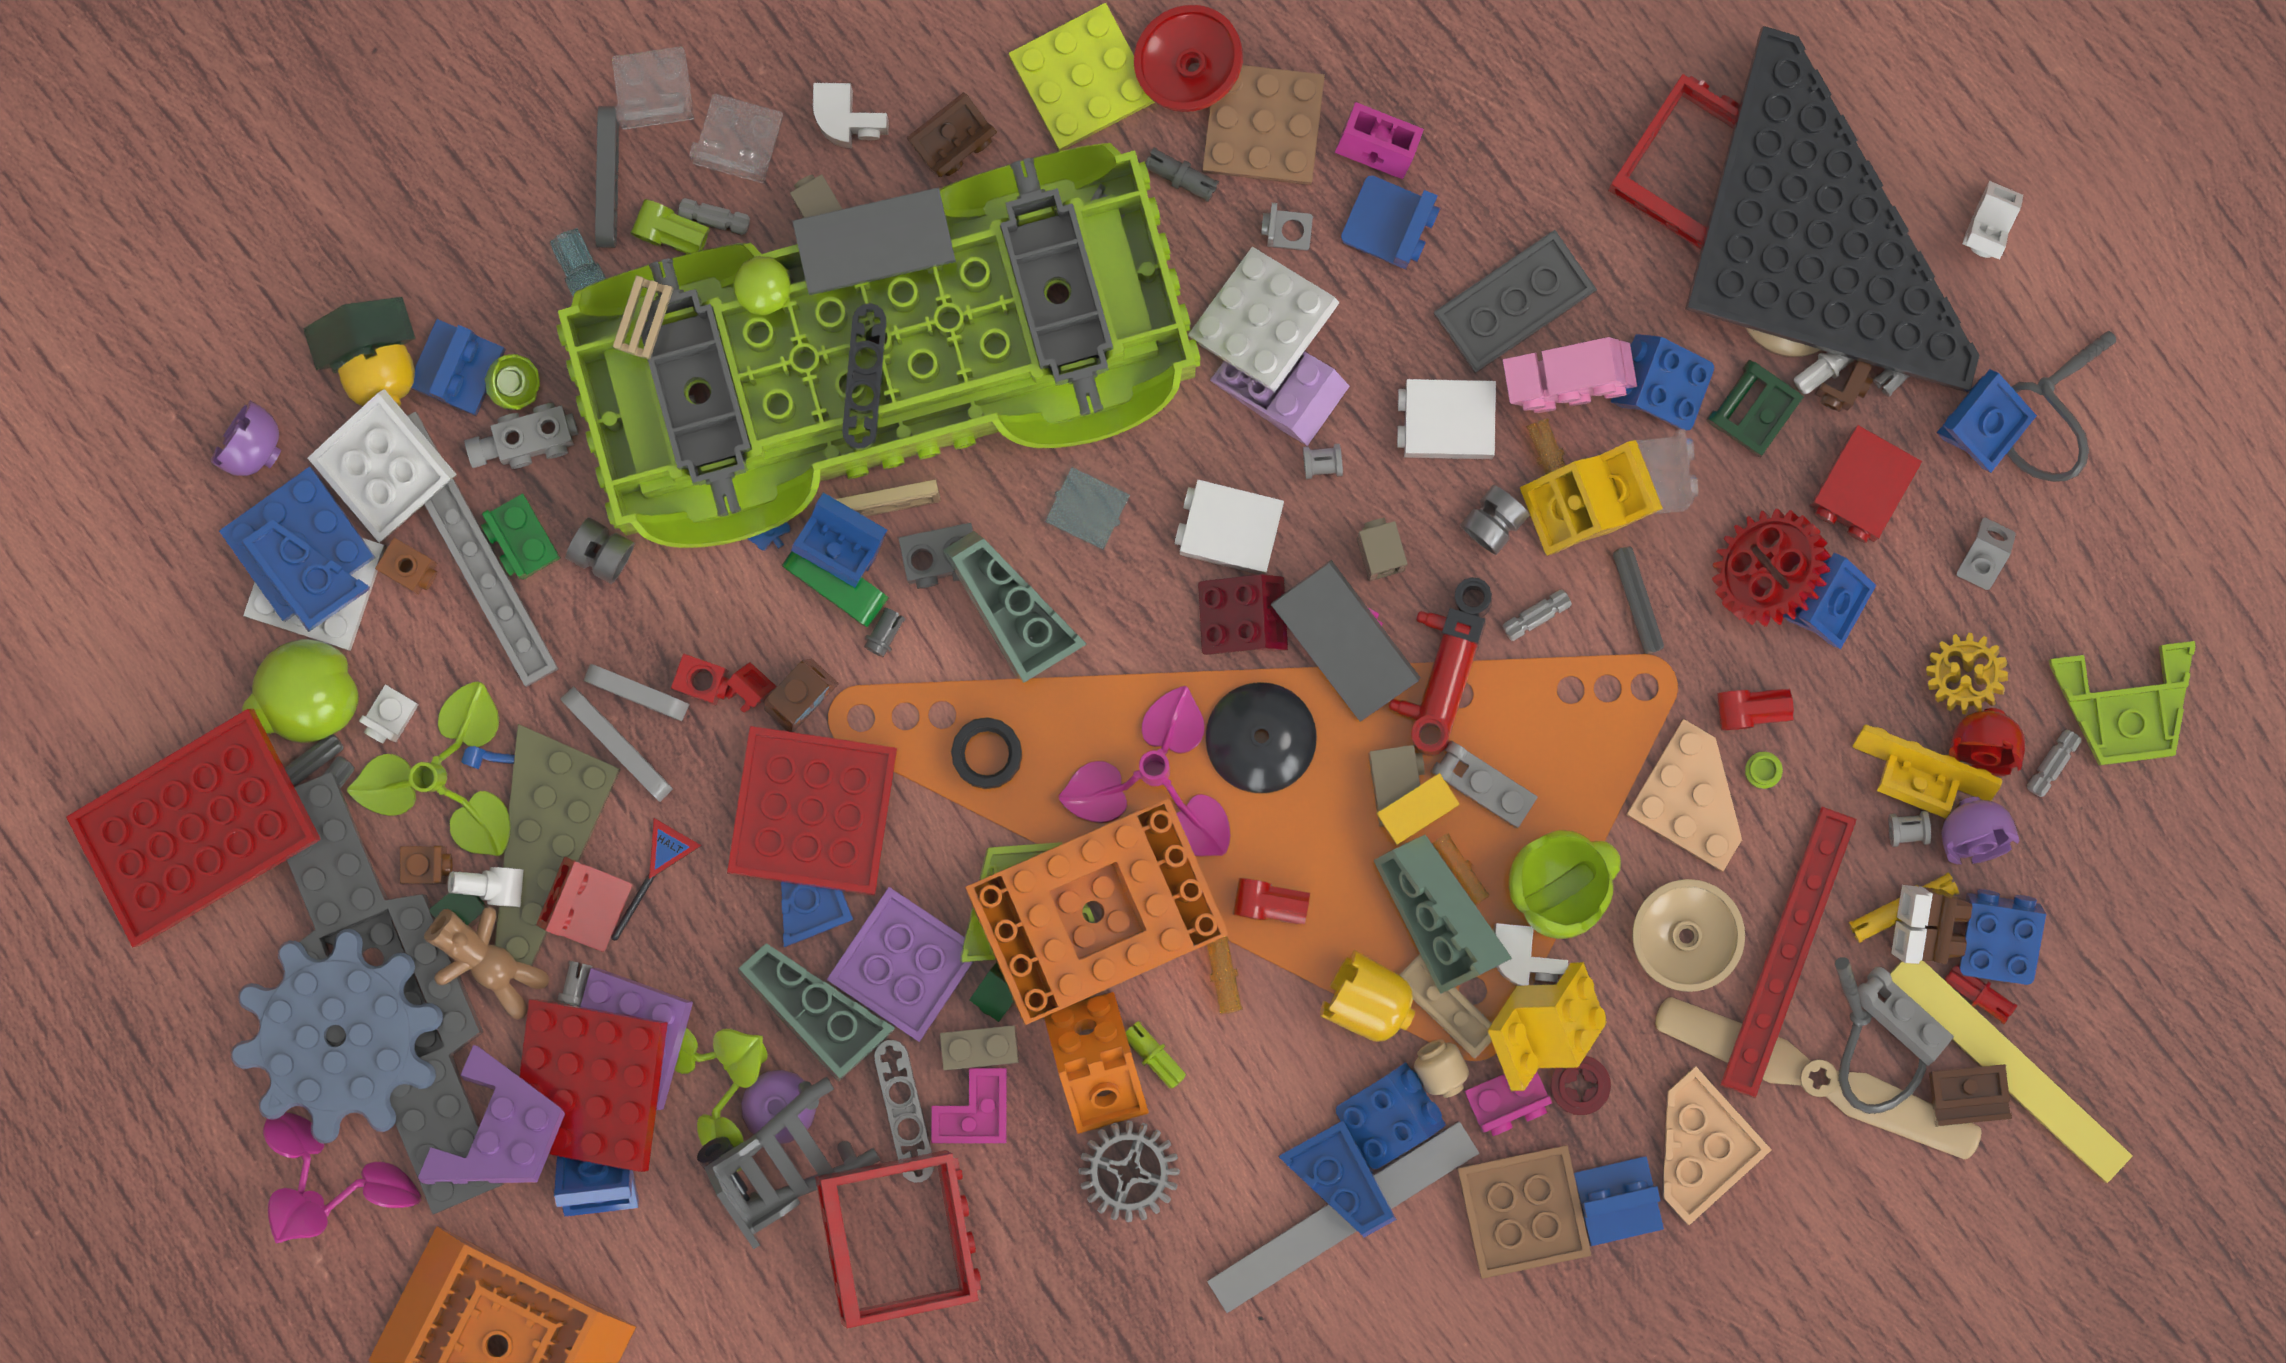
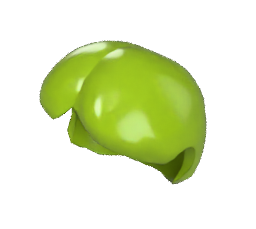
[242,639,359,743]
[1509,830,1621,939]

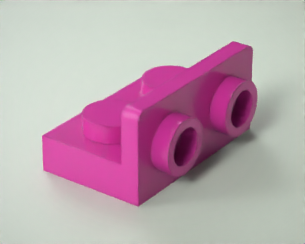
[1464,1072,1552,1136]

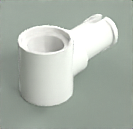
[448,867,524,907]

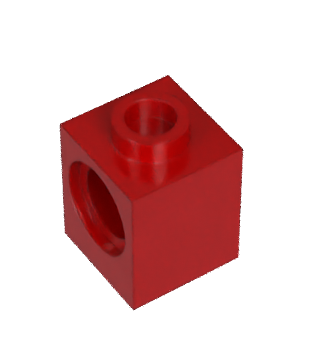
[671,653,730,706]

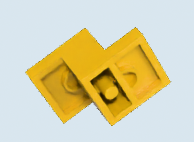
[1519,440,1663,556]
[1488,962,1607,1091]

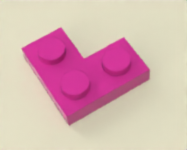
[931,1068,1007,1143]

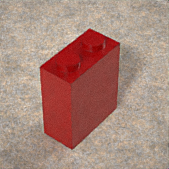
[1810,425,1923,543]

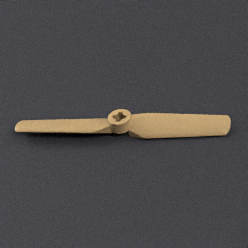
[1655,997,1982,1159]

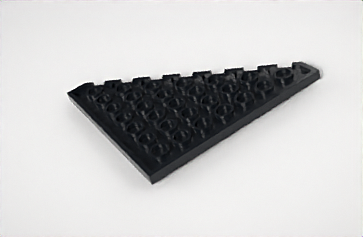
[1685,26,1980,393]

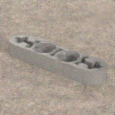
[560,686,673,802]
[874,1040,935,1183]

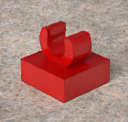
[726,662,777,712]

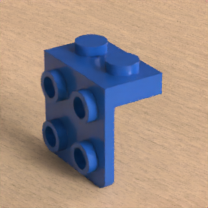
[1341,175,1440,270]
[1611,334,1714,431]
[1959,889,2046,985]
[1336,1062,1446,1169]

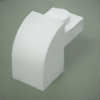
[813,83,889,149]
[1962,181,2023,260]
[1493,923,1568,986]

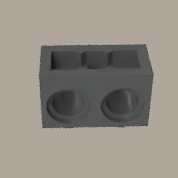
[899,523,973,589]

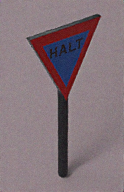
[611,818,702,941]

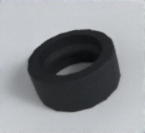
[951,717,1022,789]

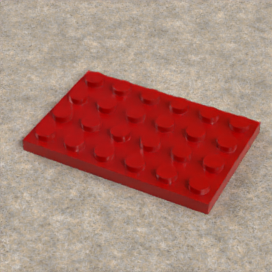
[66,709,321,947]

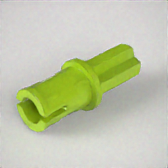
[1126,1021,1186,1089]

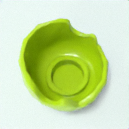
[734,256,790,315]
[484,354,540,410]

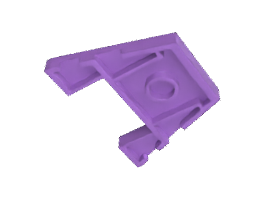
[418,1045,565,1184]

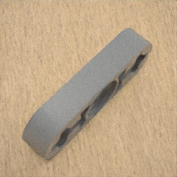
[583,664,689,721]

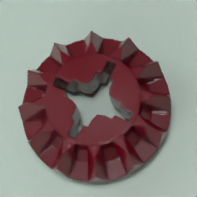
[1551,1056,1611,1115]

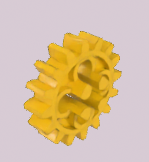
[1926,633,2008,715]

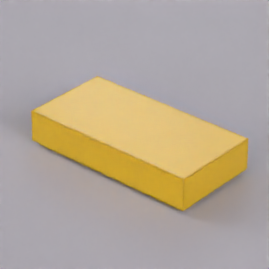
[1376,773,1460,845]

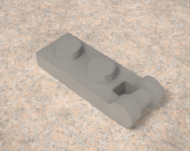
[1430,740,1538,828]
[1858,967,1954,1066]

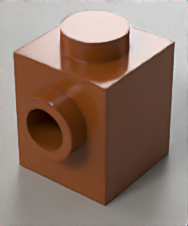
[375,537,438,595]

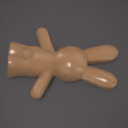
[424,907,549,1019]

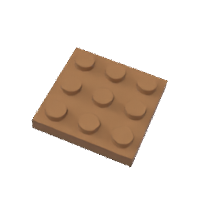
[1203,65,1325,185]
[1457,1145,1592,1279]

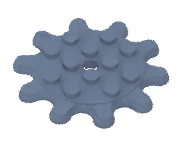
[231,929,443,1144]

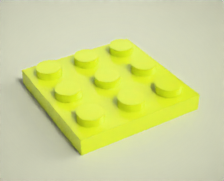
[1008,3,1155,151]

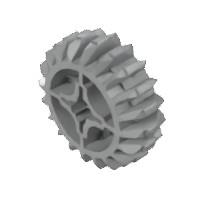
[1079,1121,1180,1222]

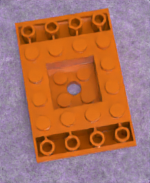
[965,798,1229,1025]
[368,1226,637,1363]

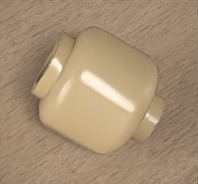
[1414,1040,1469,1098]

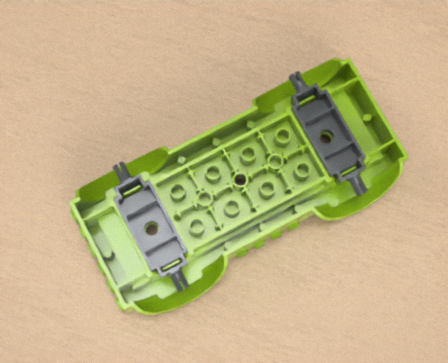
[556,143,1201,548]

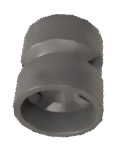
[1460,485,1530,555]
[565,517,635,584]

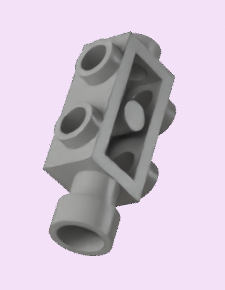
[464,403,578,469]

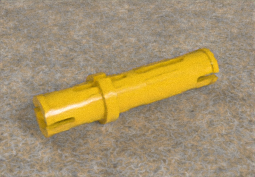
[1848,872,1959,943]

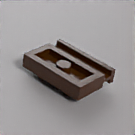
[1929,1064,2012,1127]

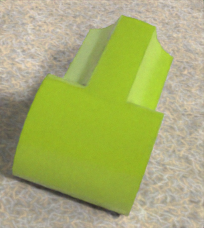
[630,199,710,254]

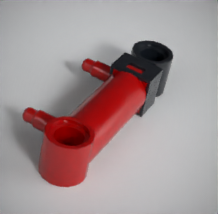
[1389,577,1492,756]

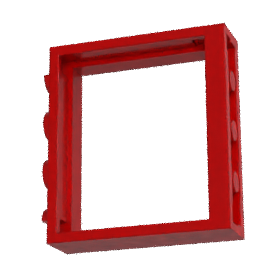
[1608,74,1740,250]
[815,1150,981,1329]

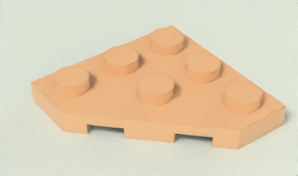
[1626,719,1742,872]
[1662,1066,1771,1225]

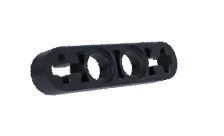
[842,303,887,451]

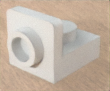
[359,685,419,744]

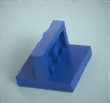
[411,319,506,417]
[1937,369,2037,473]
[791,492,887,587]
[1783,553,1876,649]
[554,1156,639,1217]
[1574,1156,1664,1246]

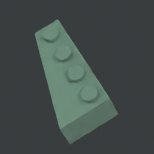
[943,531,1087,683]
[1373,835,1512,994]
[738,943,895,1082]

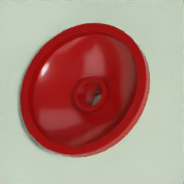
[1134,5,1243,112]

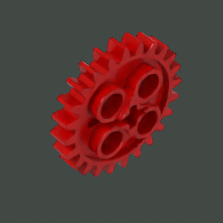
[1712,508,1831,627]

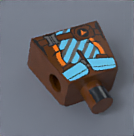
[764,658,839,732]

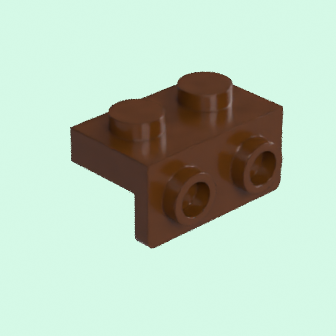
[906,92,997,177]

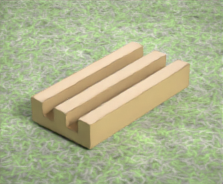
[613,275,673,360]

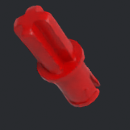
[1945,964,2018,1025]

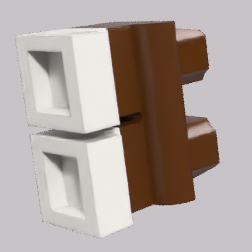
[1891,885,1973,964]

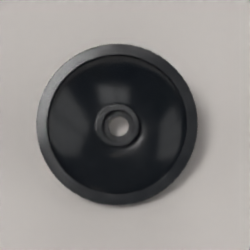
[1206,682,1317,794]

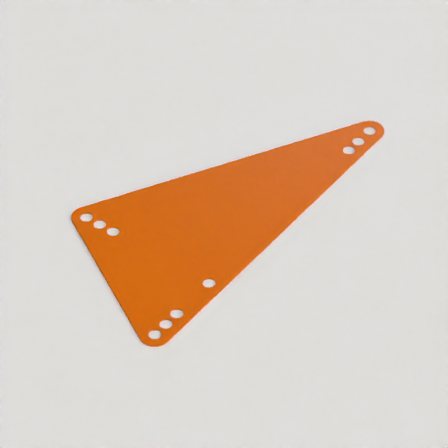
[828,654,1678,1061]

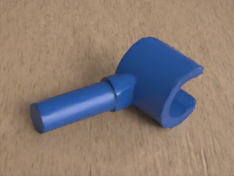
[461,746,515,770]

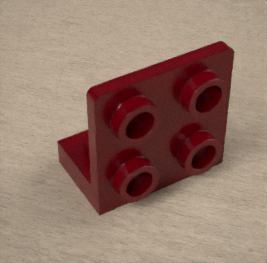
[1198,574,1288,655]

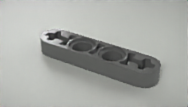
[595,106,619,248]

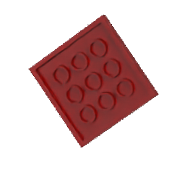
[727,726,897,896]
[519,999,668,1172]

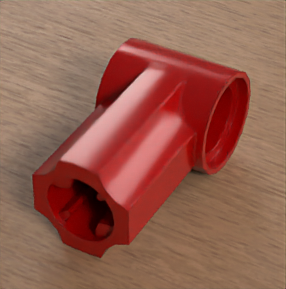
[1717,689,1794,731]
[1233,878,1310,925]

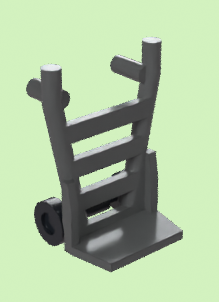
[697,1076,881,1249]

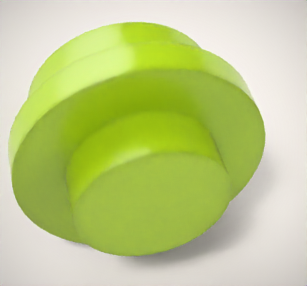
[1745,752,1783,789]

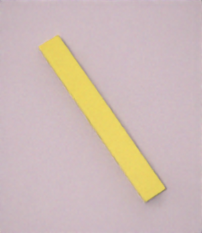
[1890,961,2133,1183]

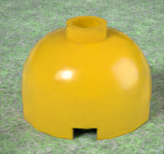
[338,344,415,407]

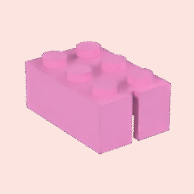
[1503,337,1637,413]

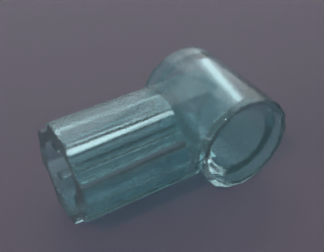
[550,228,606,298]

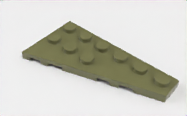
[495,724,621,966]

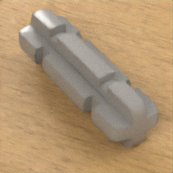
[678,198,750,235]
[1503,589,1572,641]
[2027,729,2081,797]

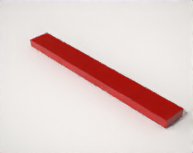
[1720,806,1857,1098]

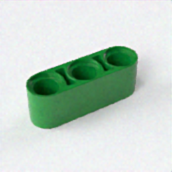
[781,551,889,628]

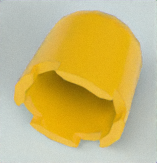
[1320,950,1415,1042]

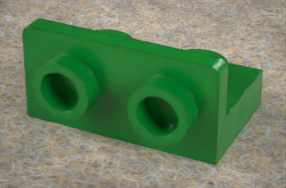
[481,493,561,580]

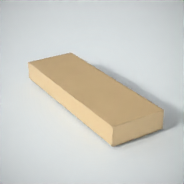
[836,480,941,517]
[1400,954,1492,1059]

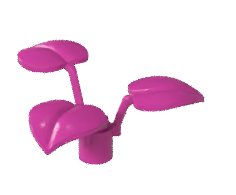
[1059,686,1230,856]
[263,1112,421,1243]

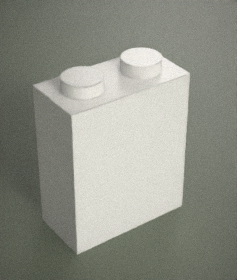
[1397,379,1496,459]
[1174,480,1284,575]

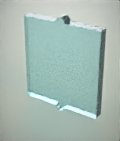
[1045,467,1130,550]

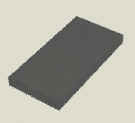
[792,187,956,295]
[1433,230,1597,374]
[1271,560,1421,722]

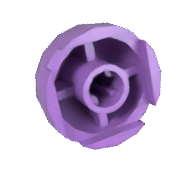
[211,400,281,476]
[1941,797,2020,864]
[741,1070,816,1144]

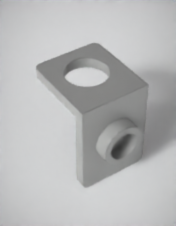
[1261,202,1313,251]
[1957,517,2016,590]

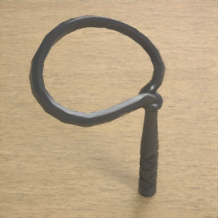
[2007,331,2116,482]
[1835,957,1927,1114]

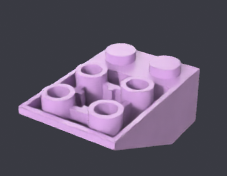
[1210,351,1350,446]

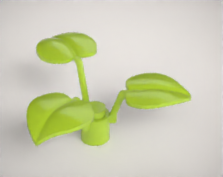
[347,681,511,856]
[675,1028,768,1171]

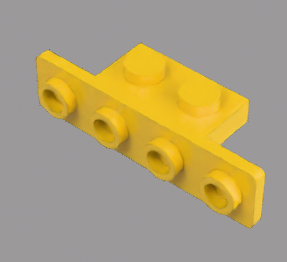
[1853,725,2003,818]

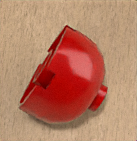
[1949,708,2025,776]

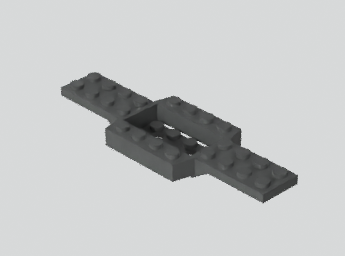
[287,772,504,1214]

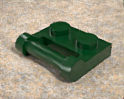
[1706,360,1804,458]

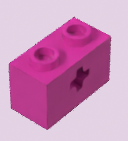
[1335,102,1424,179]

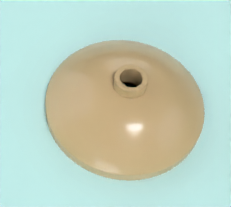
[1632,879,1745,992]

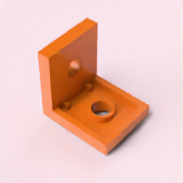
[1044,992,1149,1134]

